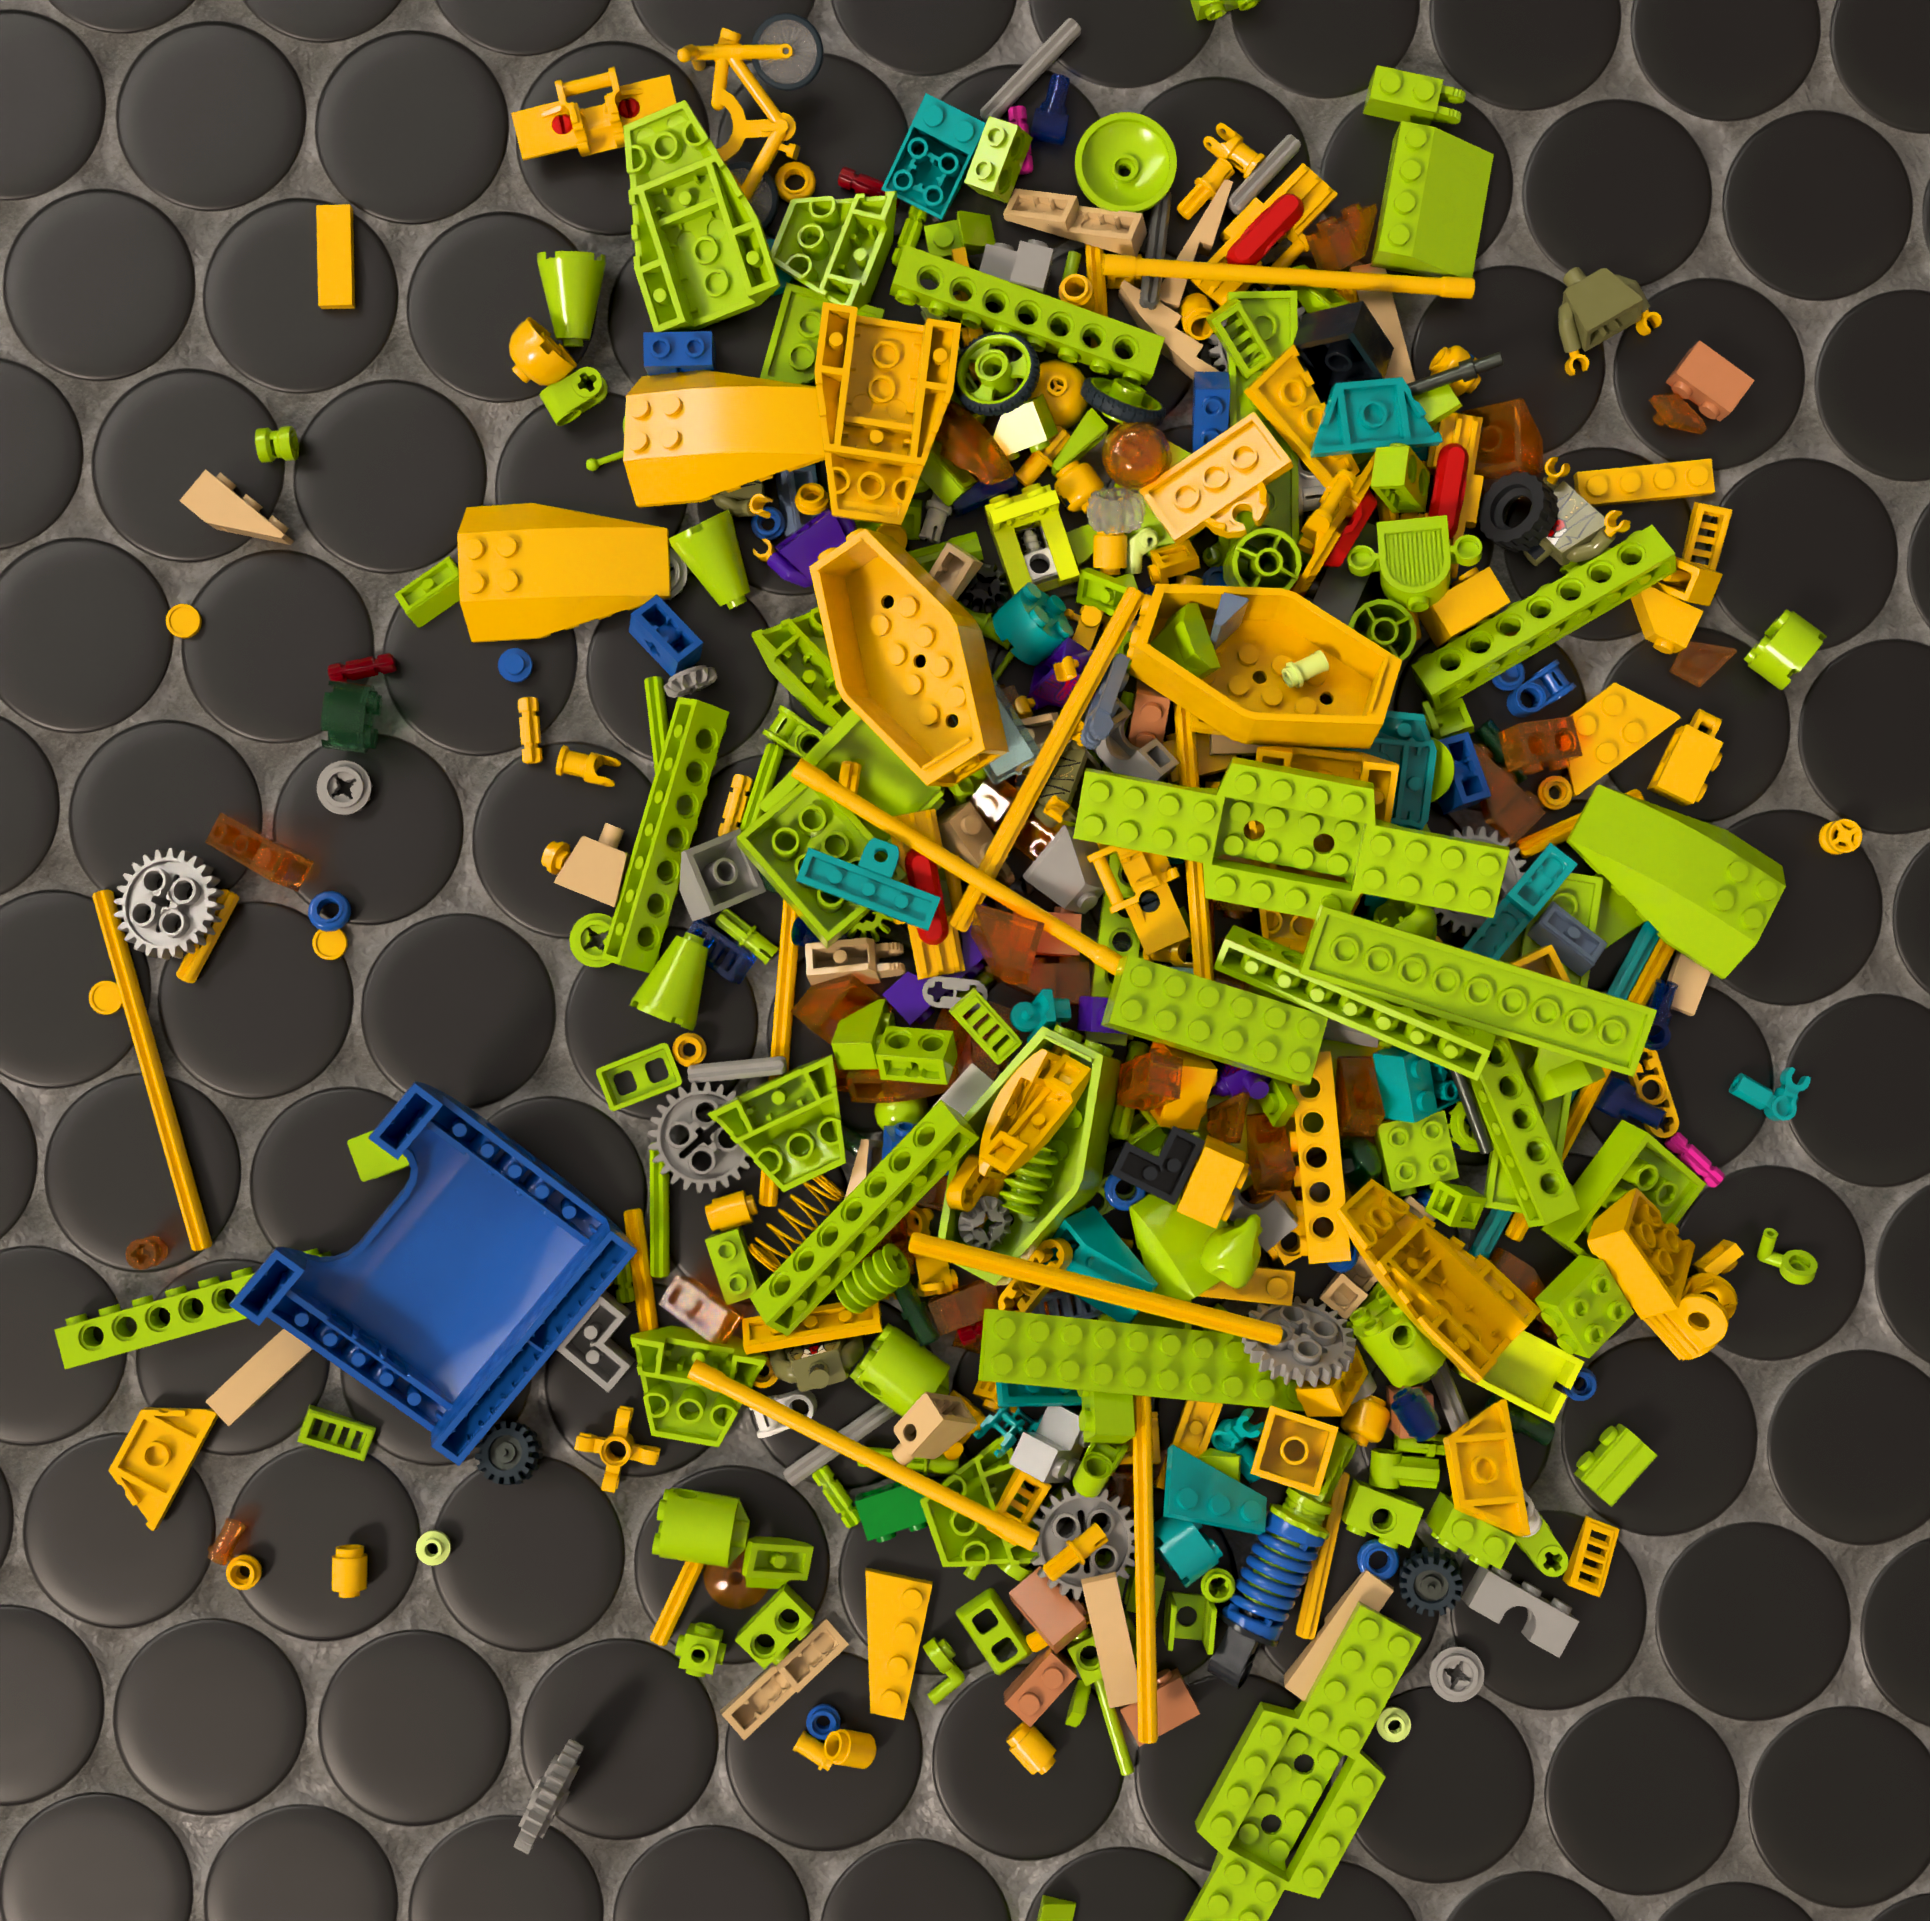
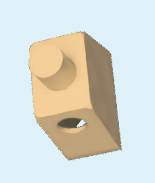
[554,823,631,908]
[892,1392,978,1466]

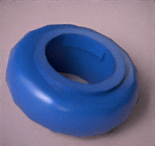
[308,891,351,932]
[1104,1174,1146,1211]
[1357,1538,1399,1581]

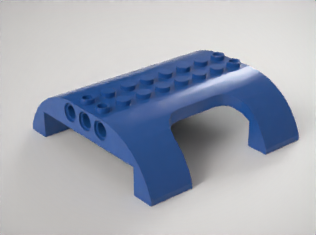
[229,1081,638,1466]

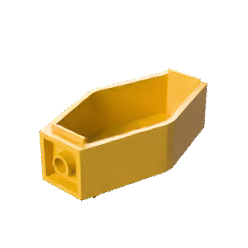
[809,528,1009,787]
[1126,583,1402,749]

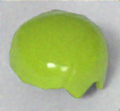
[874,1083,929,1131]

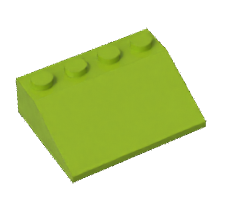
[1371,121,1494,278]
[736,783,907,949]
[1541,1120,1706,1259]

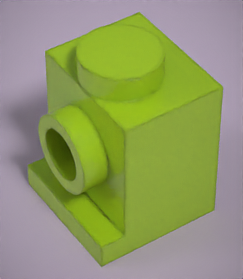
[1425,1180,1488,1229]

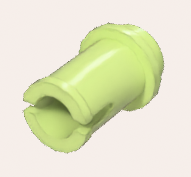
[1281,650,1329,688]

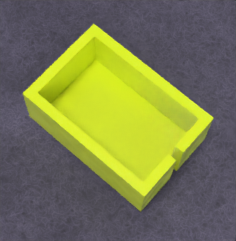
[1452,1330,1584,1424]

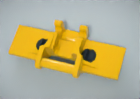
[1087,843,1190,956]

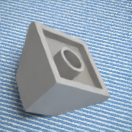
[1023,825,1108,914]
[679,828,766,922]

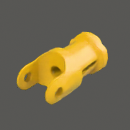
[1203,123,1266,179]
[556,745,621,787]
[1143,937,1193,968]

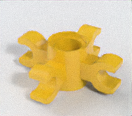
[574,1405,661,1493]

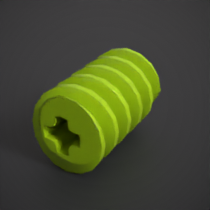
[999,1146,1059,1217]
[835,1243,910,1313]

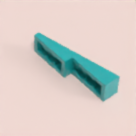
[1462,843,1578,960]

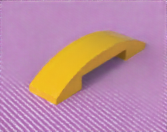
[979,1048,1062,1180]
[979,1054,1092,1175]

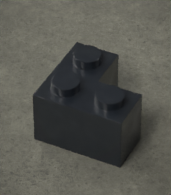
[1109,1126,1206,1205]

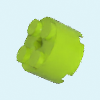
[1743,609,1827,691]

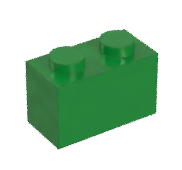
[855,1473,928,1543]

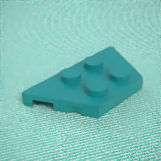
[1310,377,1443,458]

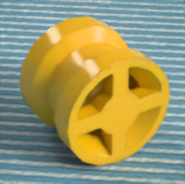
[1819,819,1862,855]

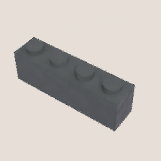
[1306,522,1378,626]

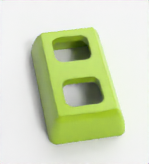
[596,1043,682,1111]
[956,1588,1032,1675]

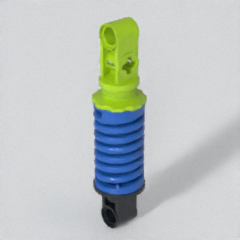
[1207,1431,1357,1689]

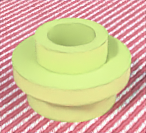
[416,1530,451,1566]
[1376,1706,1411,1742]

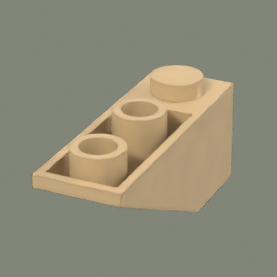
[179,469,294,545]

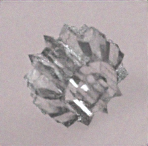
[1087,486,1145,535]

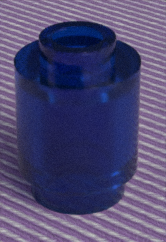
[1391,1387,1441,1442]

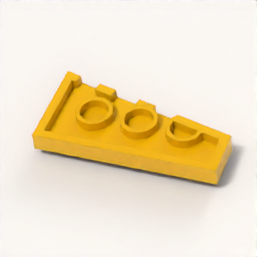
[1243,344,1360,488]
[865,1568,933,1720]

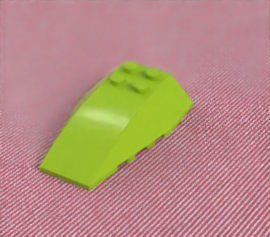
[623,100,781,332]
[1566,785,1786,979]

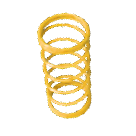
[747,1174,845,1272]

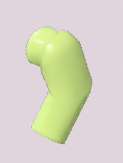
[1125,528,1159,574]

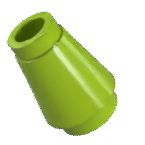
[1201,1566,1235,1603]

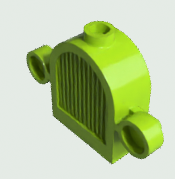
[1347,515,1482,612]

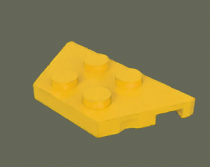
[1557,683,1681,797]
[1443,1399,1531,1537]
[108,1407,218,1531]

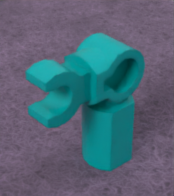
[1729,1067,1811,1121]
[1211,1408,1264,1484]

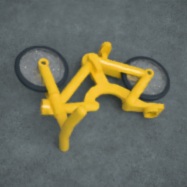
[677,13,823,231]

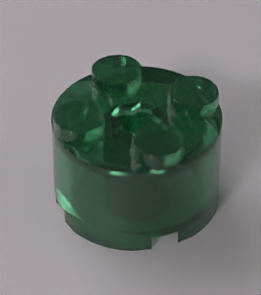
[321,680,382,753]

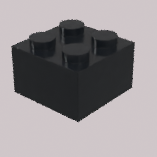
[1293,301,1394,392]

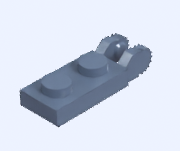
[1080,653,1130,750]

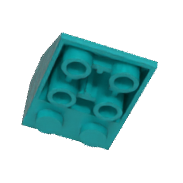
[881,93,986,220]
[1372,1045,1461,1123]
[1043,1206,1158,1323]

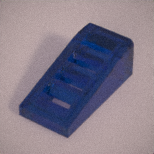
[953,460,1018,517]
[687,919,757,984]

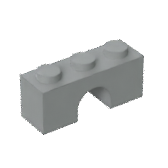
[1080,697,1179,782]
[1226,1141,1298,1252]
[1461,1566,1579,1658]

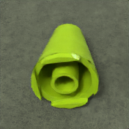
[537,251,606,347]
[668,510,750,610]
[629,932,709,1031]

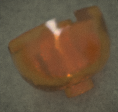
[1102,422,1172,491]

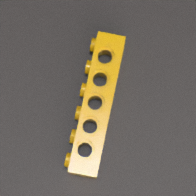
[1289,1051,1351,1264]

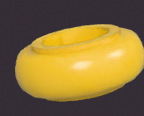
[774,161,816,203]

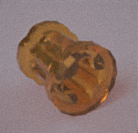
[125,1236,168,1270]

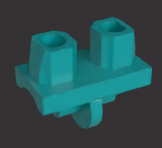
[1010,989,1072,1043]

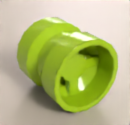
[255,426,299,463]

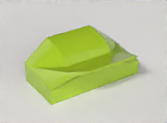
[1150,603,1221,680]
[1525,1048,1606,1103]
[742,1536,814,1589]

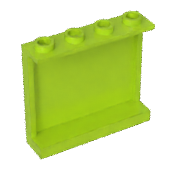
[758,709,945,844]

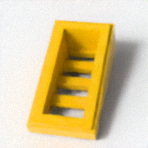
[1682,502,1733,571]
[985,1468,1051,1546]
[1562,1516,1620,1597]

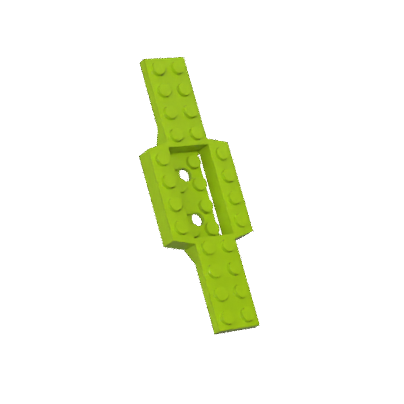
[1073,757,1510,919]
[1184,1601,1422,1921]

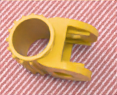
[1643,1273,1738,1361]

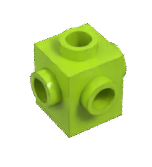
[675,1622,727,1677]

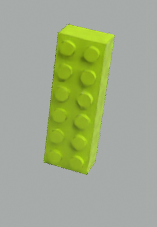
[1101,955,1328,1086]

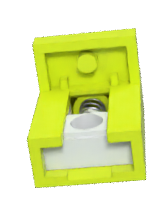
[985,483,1080,597]

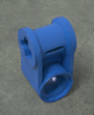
[1507,659,1577,718]

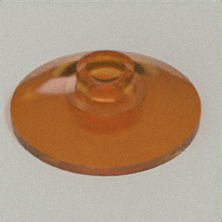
[703,1549,768,1609]

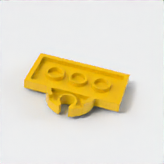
[1139,412,1293,546]

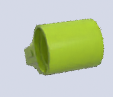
[1369,1448,1440,1489]

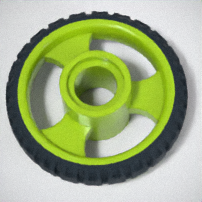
[954,332,1040,416]
[1081,377,1166,427]

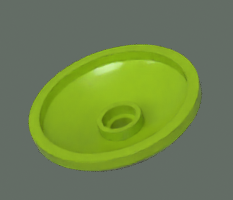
[1075,112,1177,213]

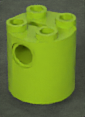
[1223,527,1302,590]
[1348,599,1417,661]
[1349,1288,1447,1388]
[849,1323,950,1417]
[652,1487,750,1568]

